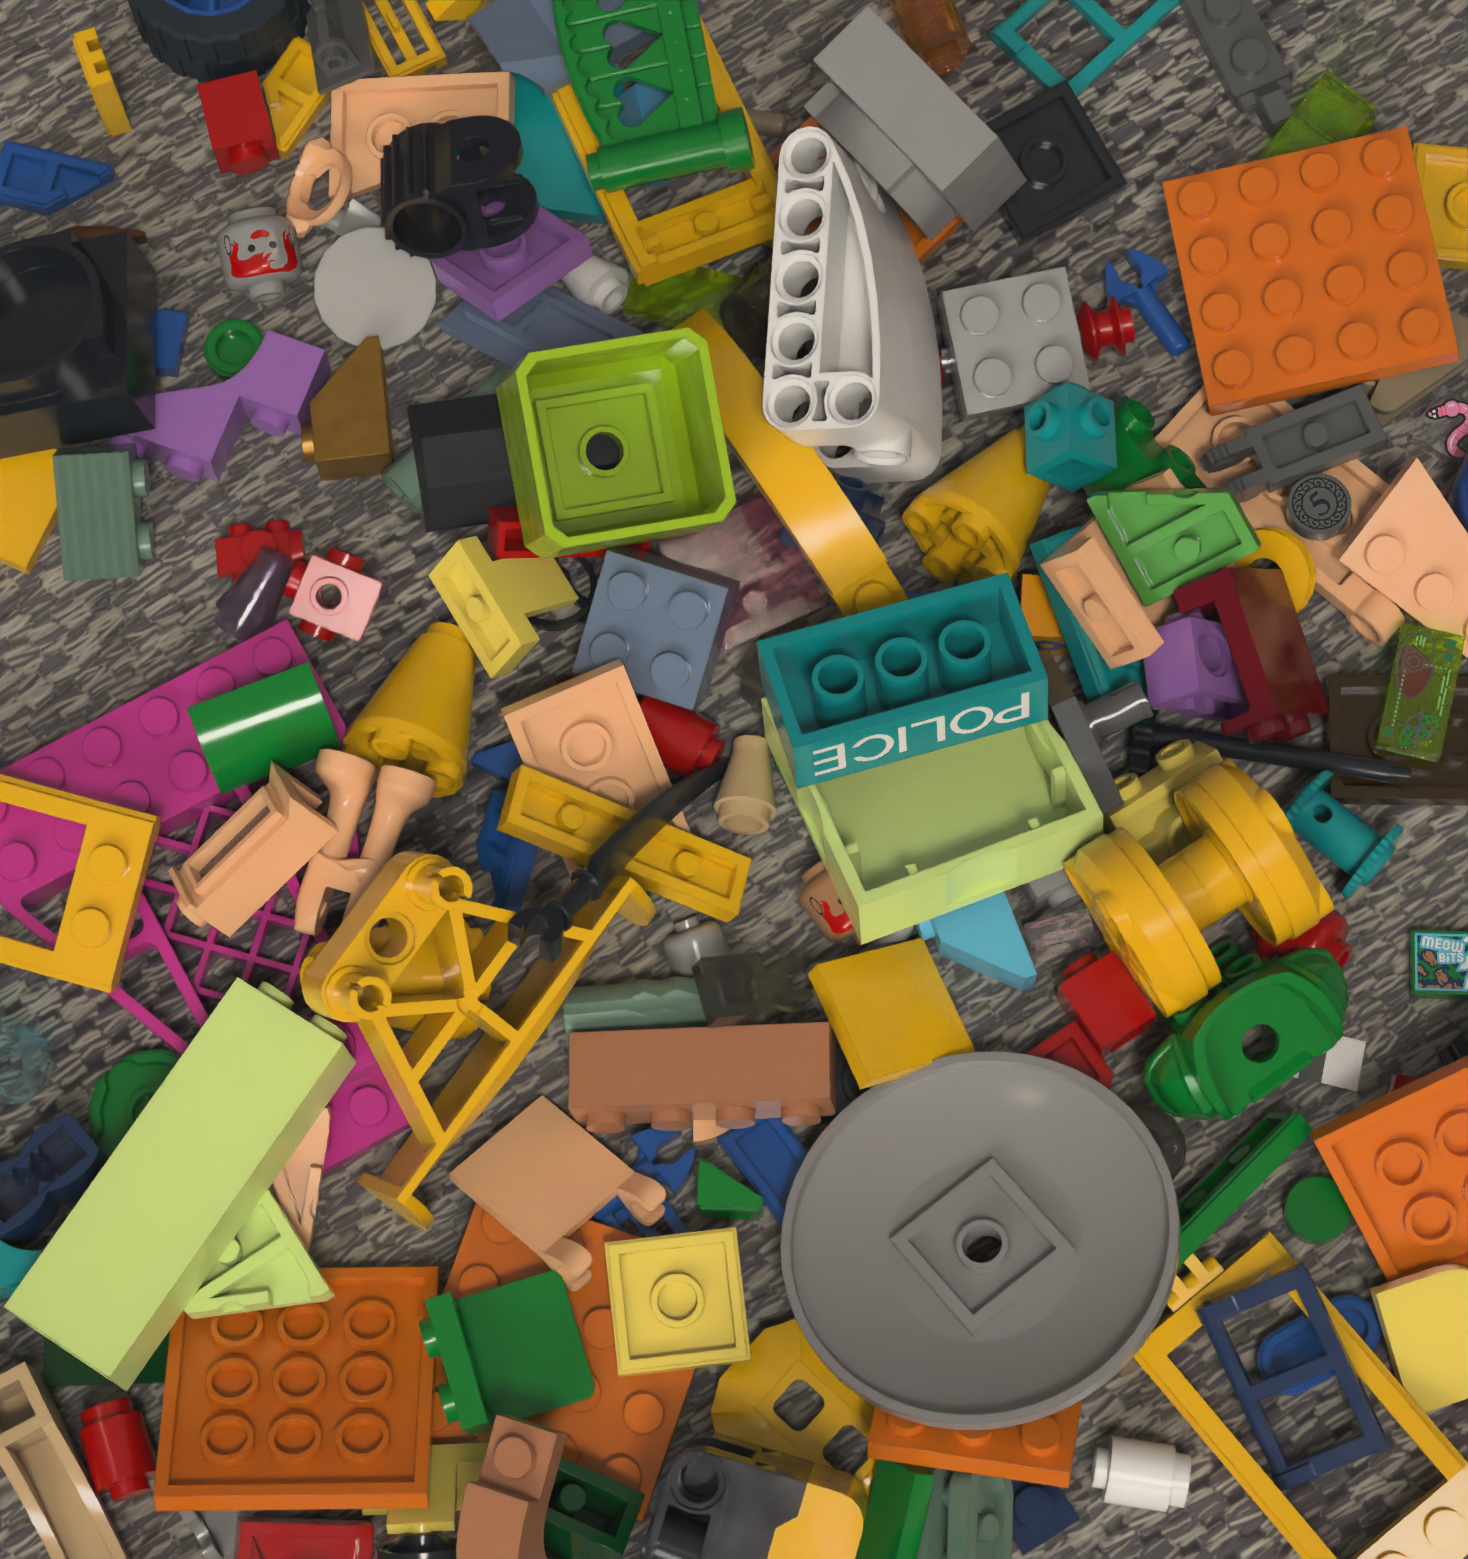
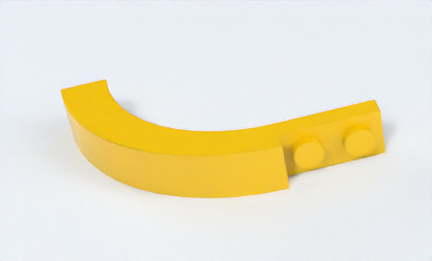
[671,308,909,617]

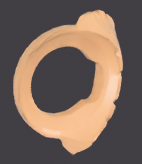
[286,137,352,238]

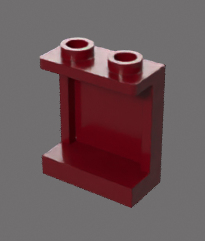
[1173,567,1330,744]

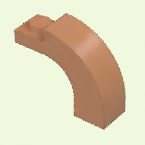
[456,1414,567,1559]

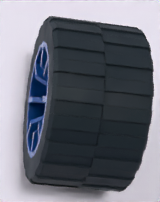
[128,0,311,83]

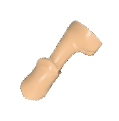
[294,749,437,936]

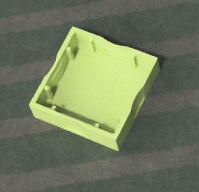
[761,697,1103,945]

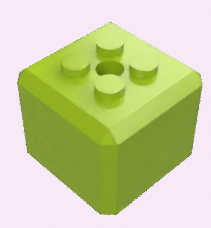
[496,327,736,559]

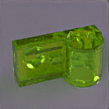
[1257,70,1378,160]

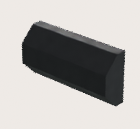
[407,394,619,533]

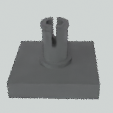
[1039,649,1154,813]

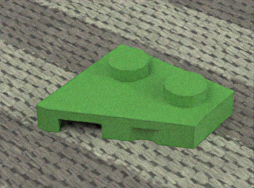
[1086,488,1261,608]

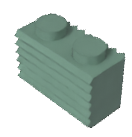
[52,444,155,581]

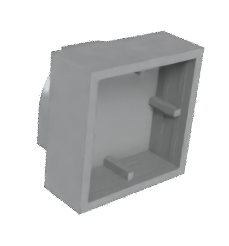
[803,6,1027,241]

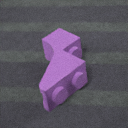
[103,330,332,482]

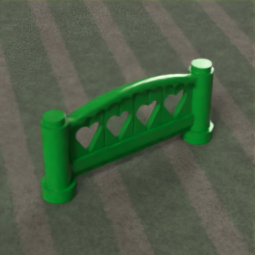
[552,0,755,193]

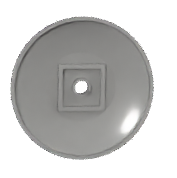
[780,1051,1181,1430]

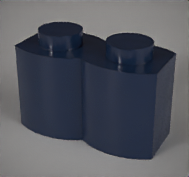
[0,1114,109,1246]

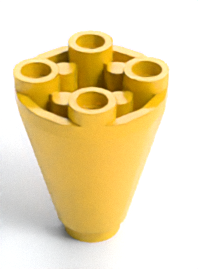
[902,424,1052,584]
[342,622,476,798]

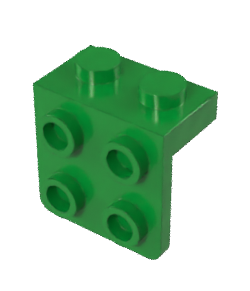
[419,1271,595,1437]

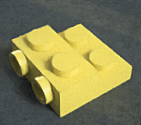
[1103,739,1223,866]

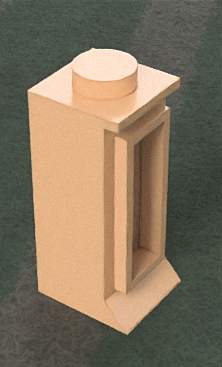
[168,761,338,937]

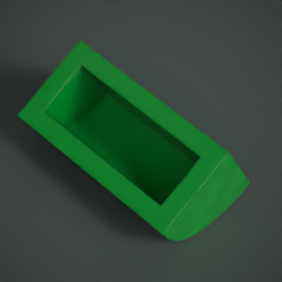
[187,662,342,794]

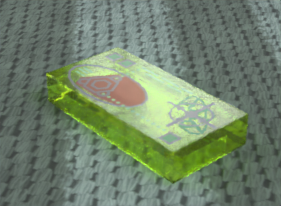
[1375,622,1466,763]

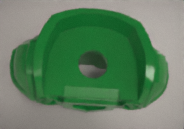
[1140,939,1349,1121]

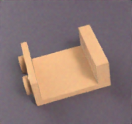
[1040,468,1236,670]

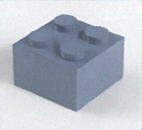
[572,545,741,710]

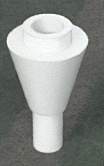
[561,255,628,315]

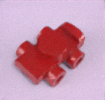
[215,520,306,591]

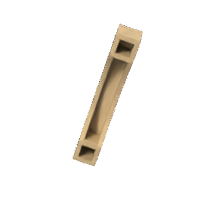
[0,1362,130,1559]

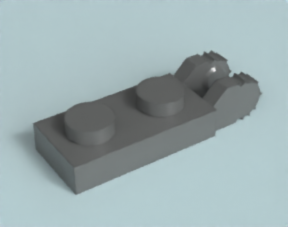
[1199,384,1387,503]

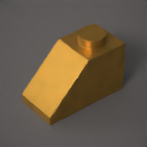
[301,336,395,481]

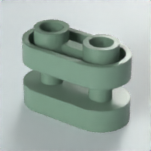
[917,1466,1014,1559]

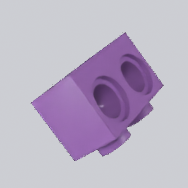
[1143,612,1250,723]

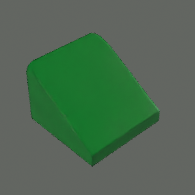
[697,1159,764,1221]

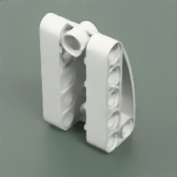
[762,126,942,483]

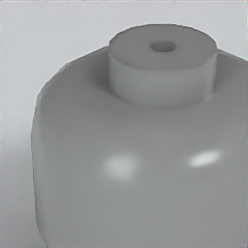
[662,915,732,978]

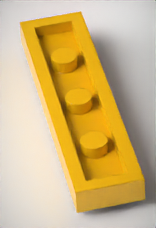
[497,765,751,923]

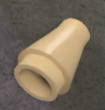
[713,735,777,835]

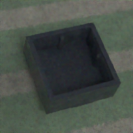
[0,230,155,459]

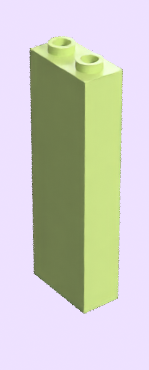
[4,977,357,1392]

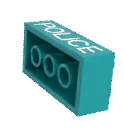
[756,572,1048,789]

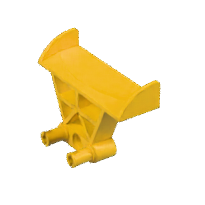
[302,851,657,1231]

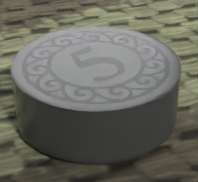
[1286,474,1351,541]

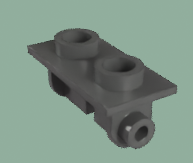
[306,0,375,95]

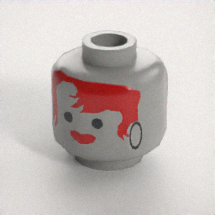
[216,207,303,303]

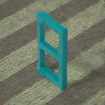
[989,0,1181,98]

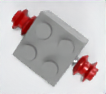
[936,266,1135,422]

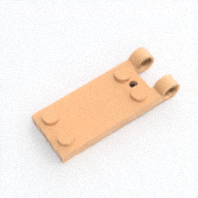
[1155,386,1405,646]

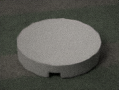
[313,227,436,351]

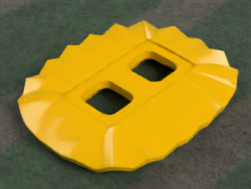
[711,1318,878,1506]

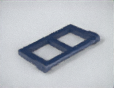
[1194,1261,1389,1491]

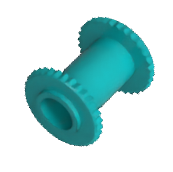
[1283,770,1403,898]

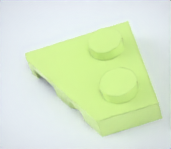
[184,1189,335,1319]

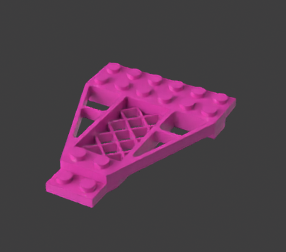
[0,619,411,1175]

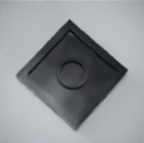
[985,80,1128,246]

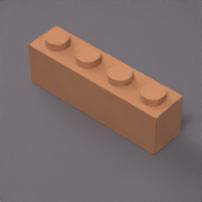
[568,1022,837,1134]

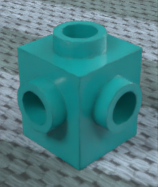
[1024,382,1117,492]

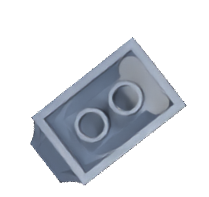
[467,0,703,97]

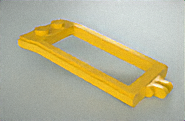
[549,16,778,287]
[0,773,161,993]
[1133,1231,1468,1559]

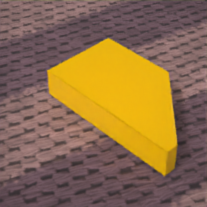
[263,36,331,160]

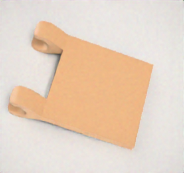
[450,1095,666,1291]

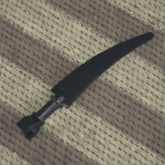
[508,758,730,963]

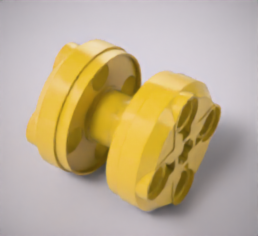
[1063,758,1335,1018]

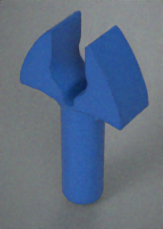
[1104,249,1191,356]
[591,1128,697,1222]

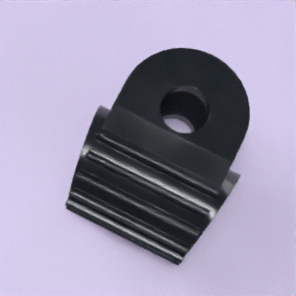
[381,115,539,259]

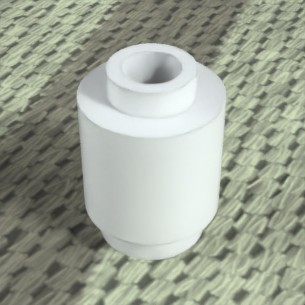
[1091,1436,1191,1512]

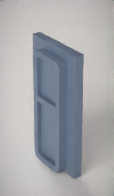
[439,286,642,367]

